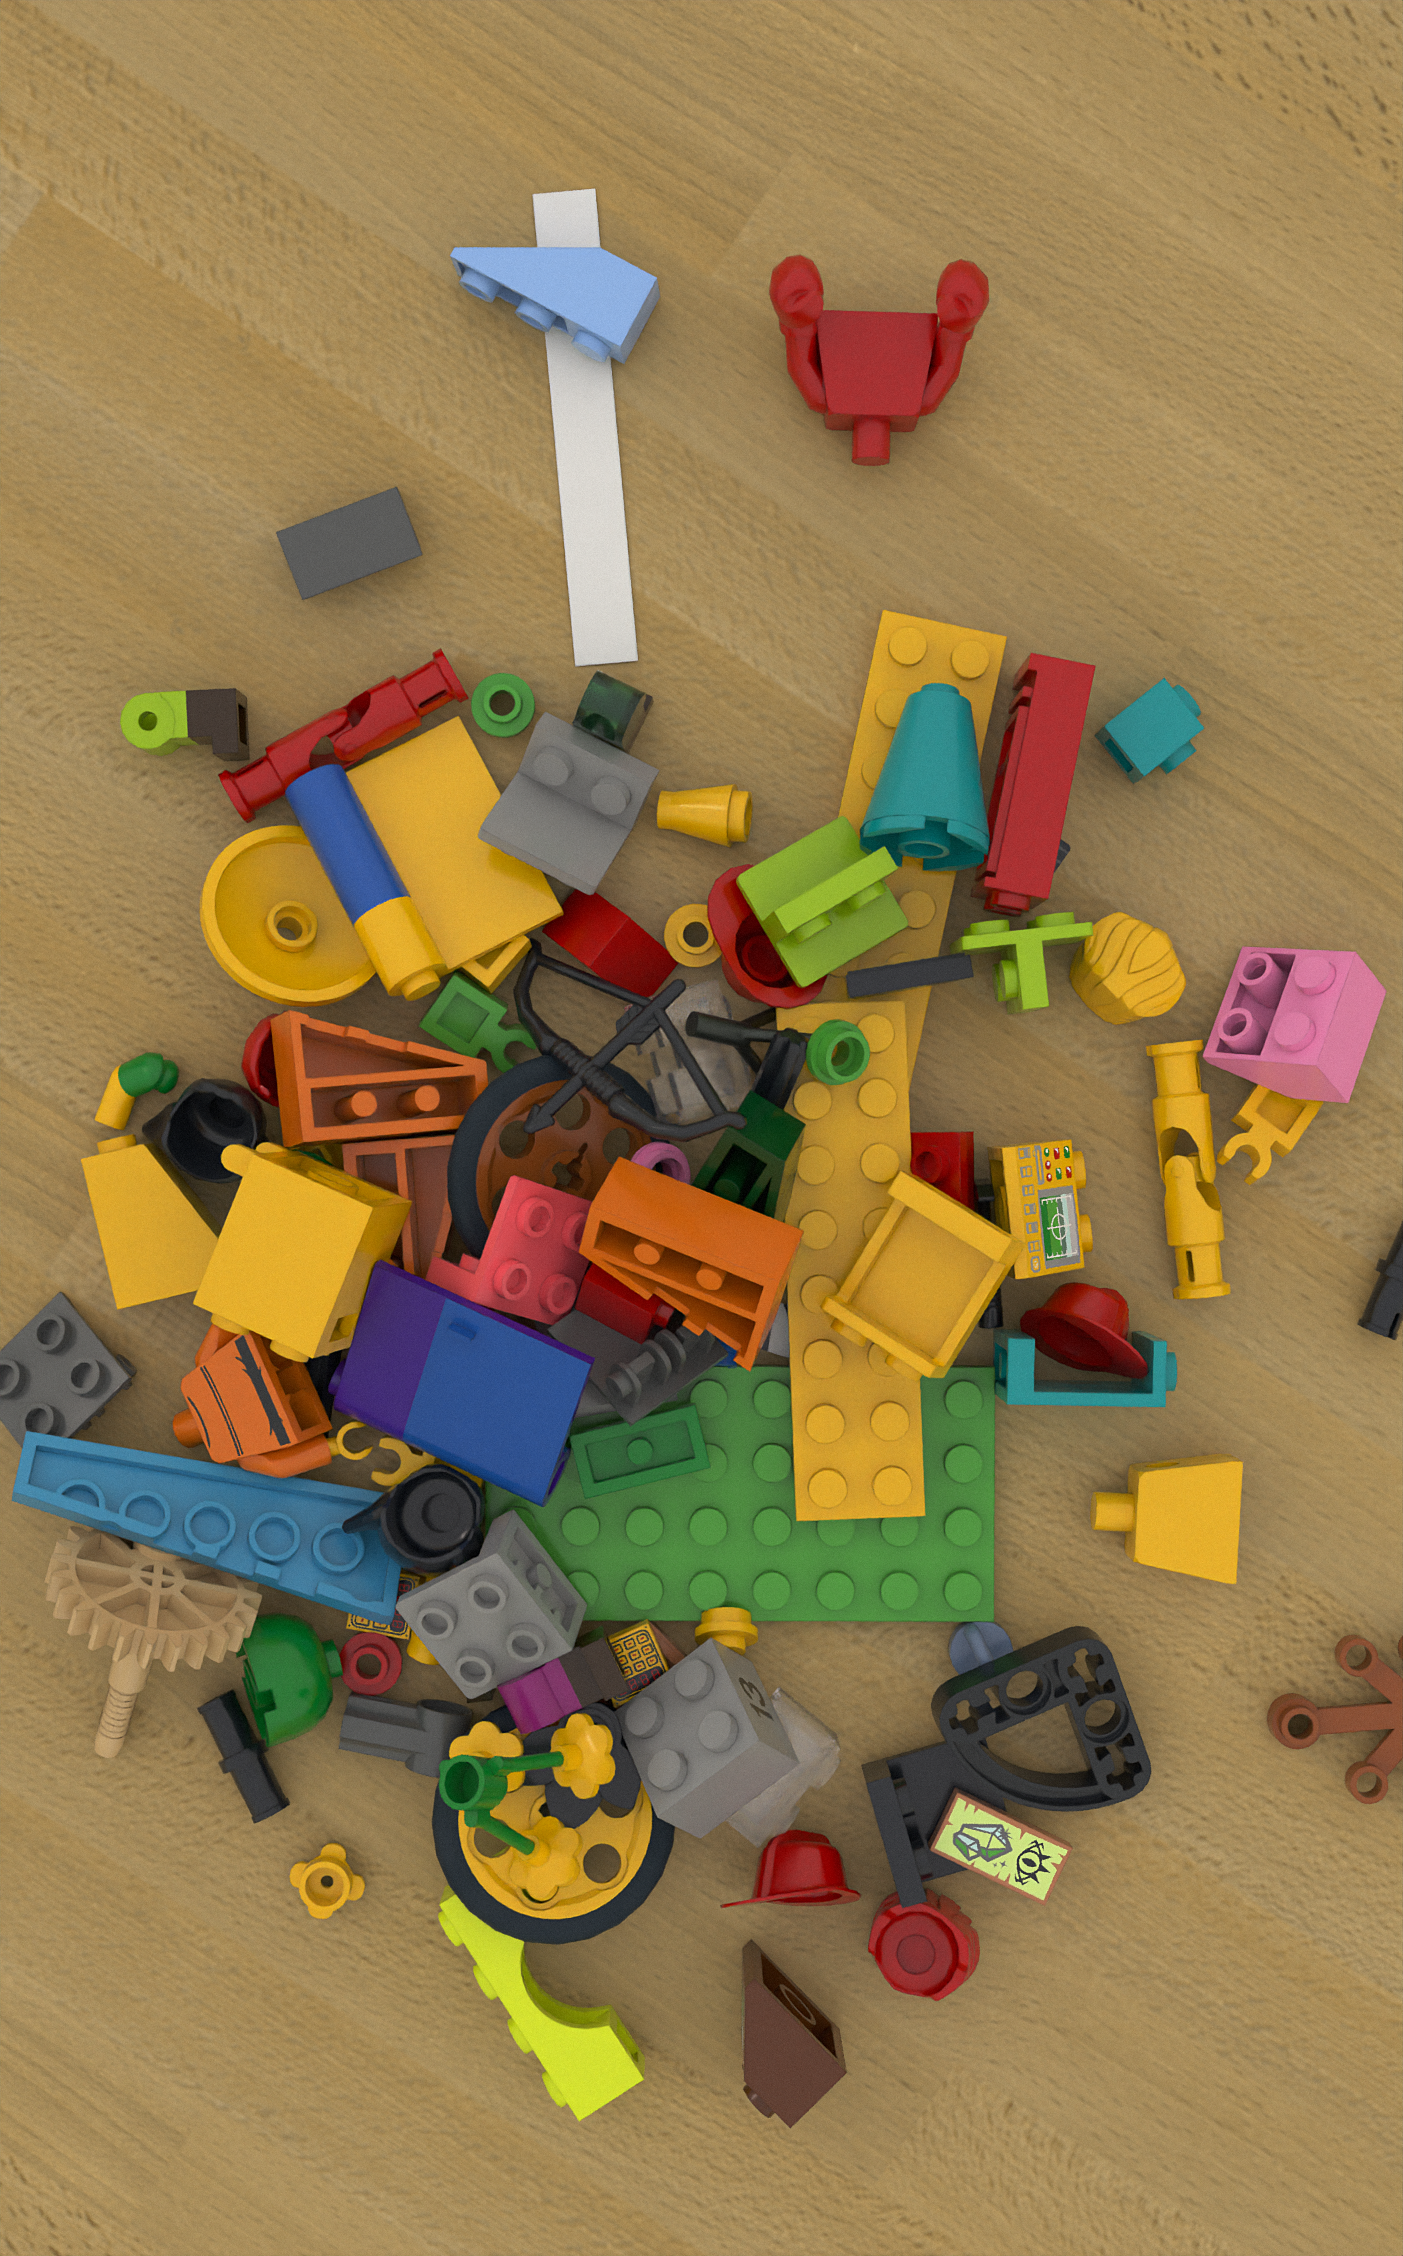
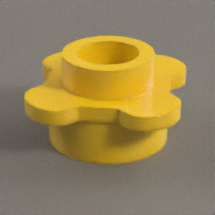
[289,1843,365,1919]

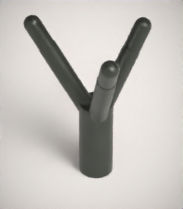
[685,1007,812,1075]

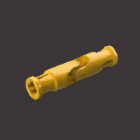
[1145,1040,1231,1300]

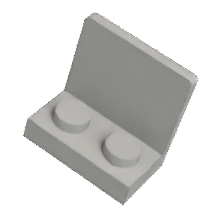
[478,712,660,895]
[396,1509,587,1699]

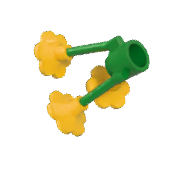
[439,1713,616,1901]

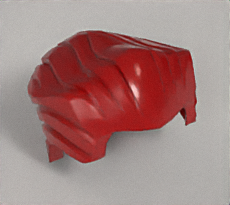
[868,1888,980,2001]

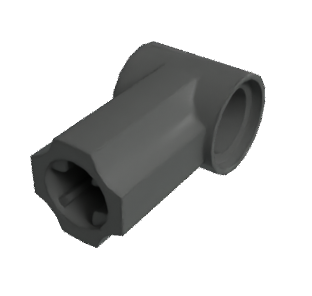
[339,1691,473,1778]

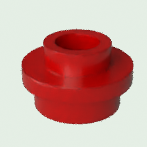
[339,1632,403,1696]

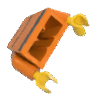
[173,1323,374,1479]

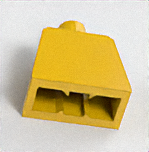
[1090,1453,1243,1584]

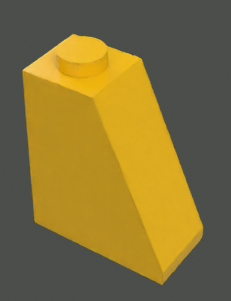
[81,1134,222,1310]

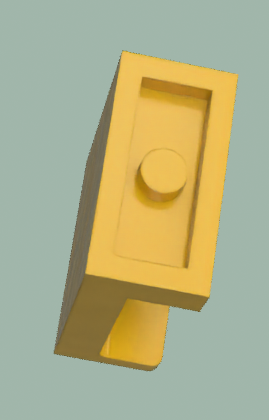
[820,1170,1026,1382]

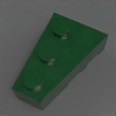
[690,1090,806,1223]

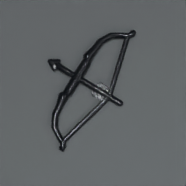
[513,938,747,1142]

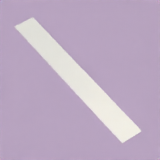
[532,189,638,667]

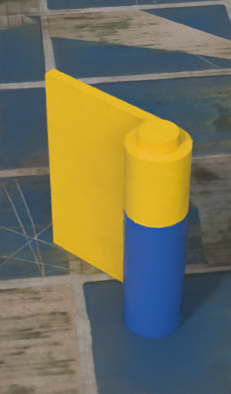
[285,716,564,1001]

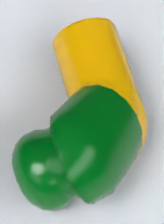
[94,1052,179,1130]

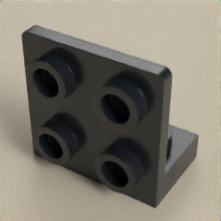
[861,1738,1007,1908]

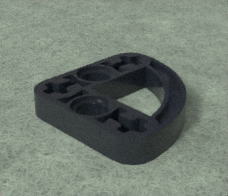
[931,1626,1152,1812]

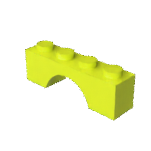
[438,1846,645,2121]

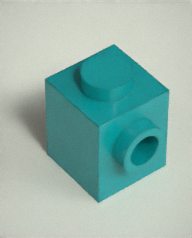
[1094,678,1204,784]

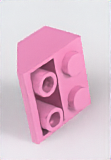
[1202,947,1387,1103]

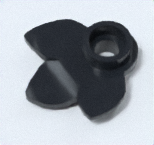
[522,1702,641,1829]

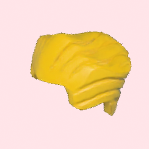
[1069,912,1186,1025]

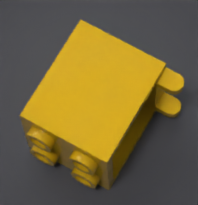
[193,1142,412,1362]

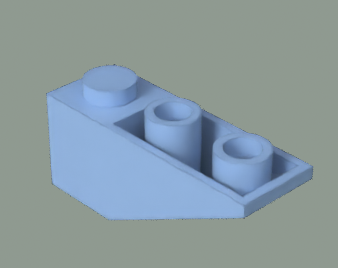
[450,247,660,364]

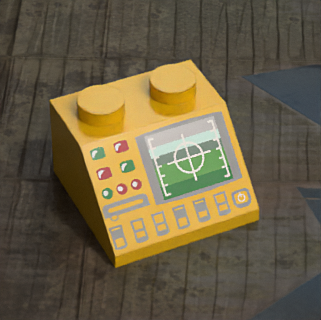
[987,1139,1093,1279]

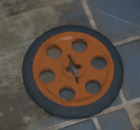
[447,1055,670,1291]

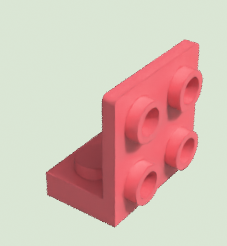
[425,1175,593,1325]

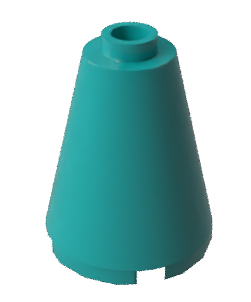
[860,683,990,871]

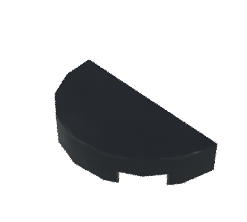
[844,952,974,999]

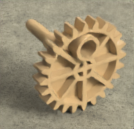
[44,1525,262,1758]

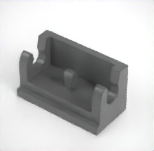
[276,487,423,600]

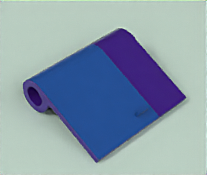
[328,1259,595,1507]

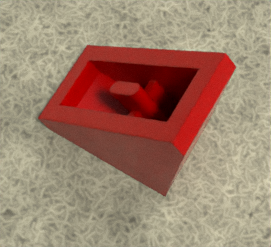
[542,889,679,999]

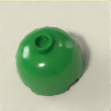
[235,1612,343,1748]

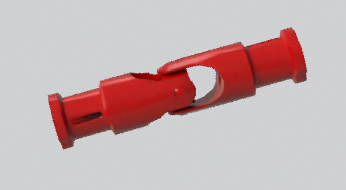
[218,648,469,824]

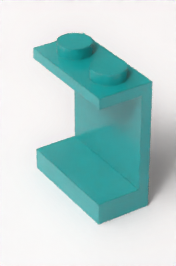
[993,1328,1177,1407]

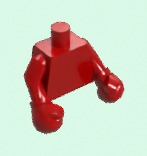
[769,254,989,466]

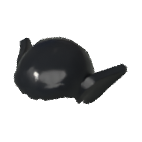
[142,1078,271,1184]
[342,1464,485,1578]

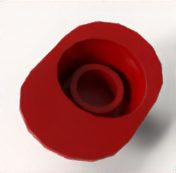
[707,864,827,1009]
[1020,1282,1149,1379]
[720,1829,861,1908]

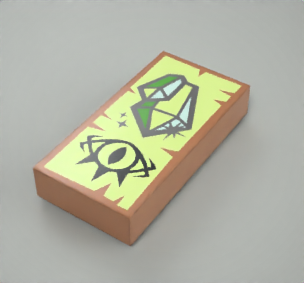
[928,1787,1073,1906]

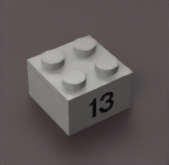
[613,1638,801,1839]

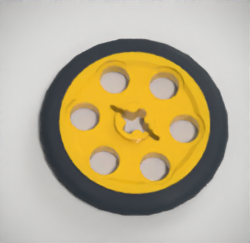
[432,1701,675,1945]

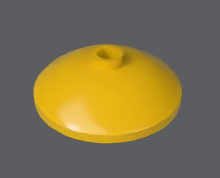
[199,825,376,1007]

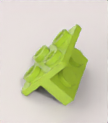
[736,816,908,988]
[949,912,1093,1015]

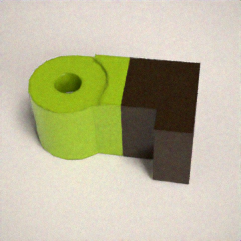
[120,688,250,761]

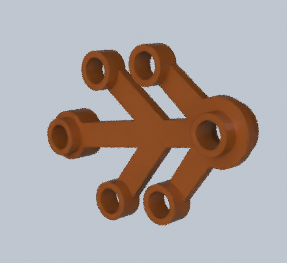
[1267,1635,1403,1804]

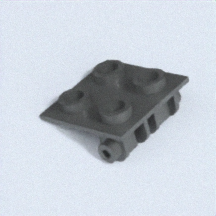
[0,1292,137,1448]
[547,1310,729,1427]

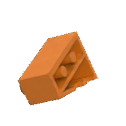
[270,1010,489,1148]
[342,1135,455,1280]
[579,1157,804,1372]

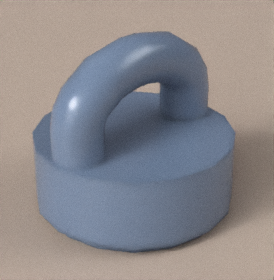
[948,1621,1013,1675]

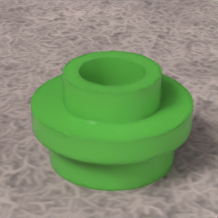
[471,673,535,738]
[806,1019,870,1085]

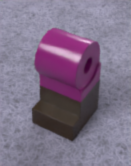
[497,1625,629,1734]

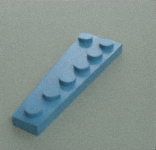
[12,1431,401,1625]

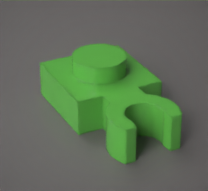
[418,970,537,1073]

